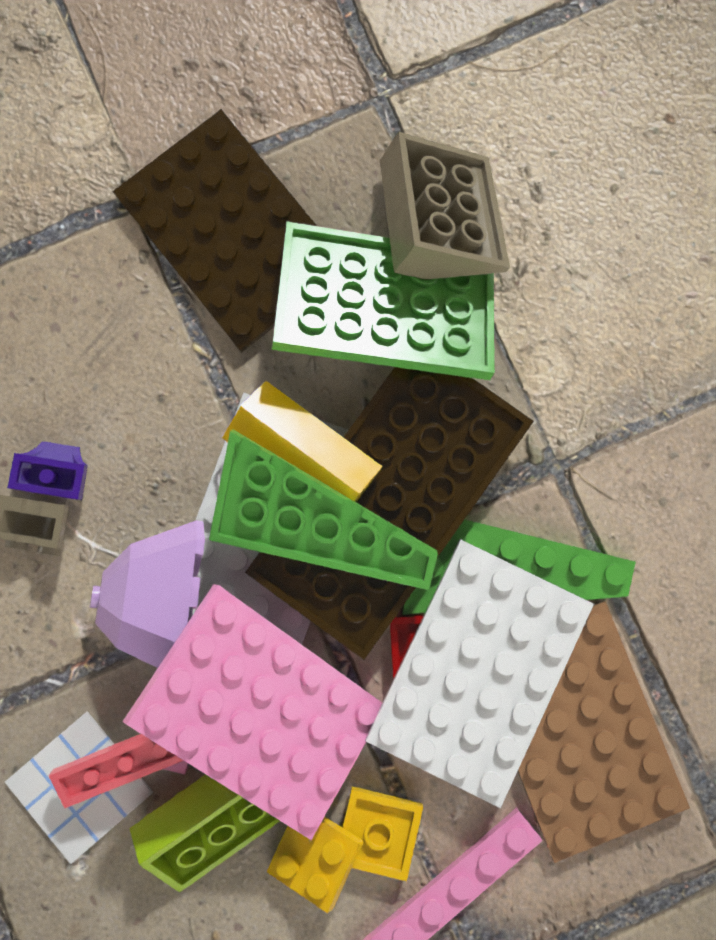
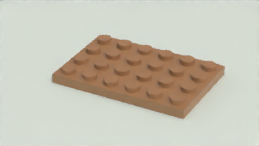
[517,601,690,863]

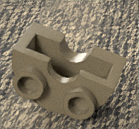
[0,495,70,556]

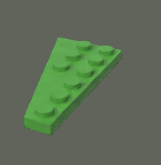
[209,429,438,590]
[402,519,636,615]

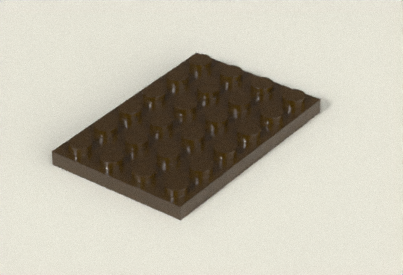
[112,109,318,353]

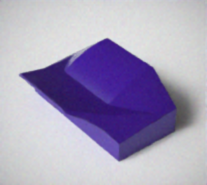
[7,441,88,501]

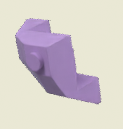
[90,520,205,668]

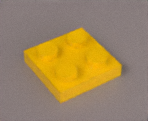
[342,786,423,881]
[267,816,364,913]

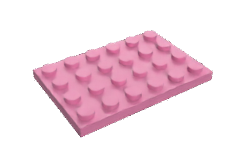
[123,584,382,840]

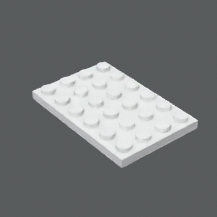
[365,540,594,808]

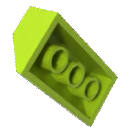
[129,774,280,893]

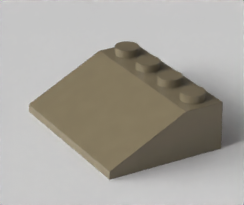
[380,132,510,279]

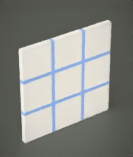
[5,711,153,864]

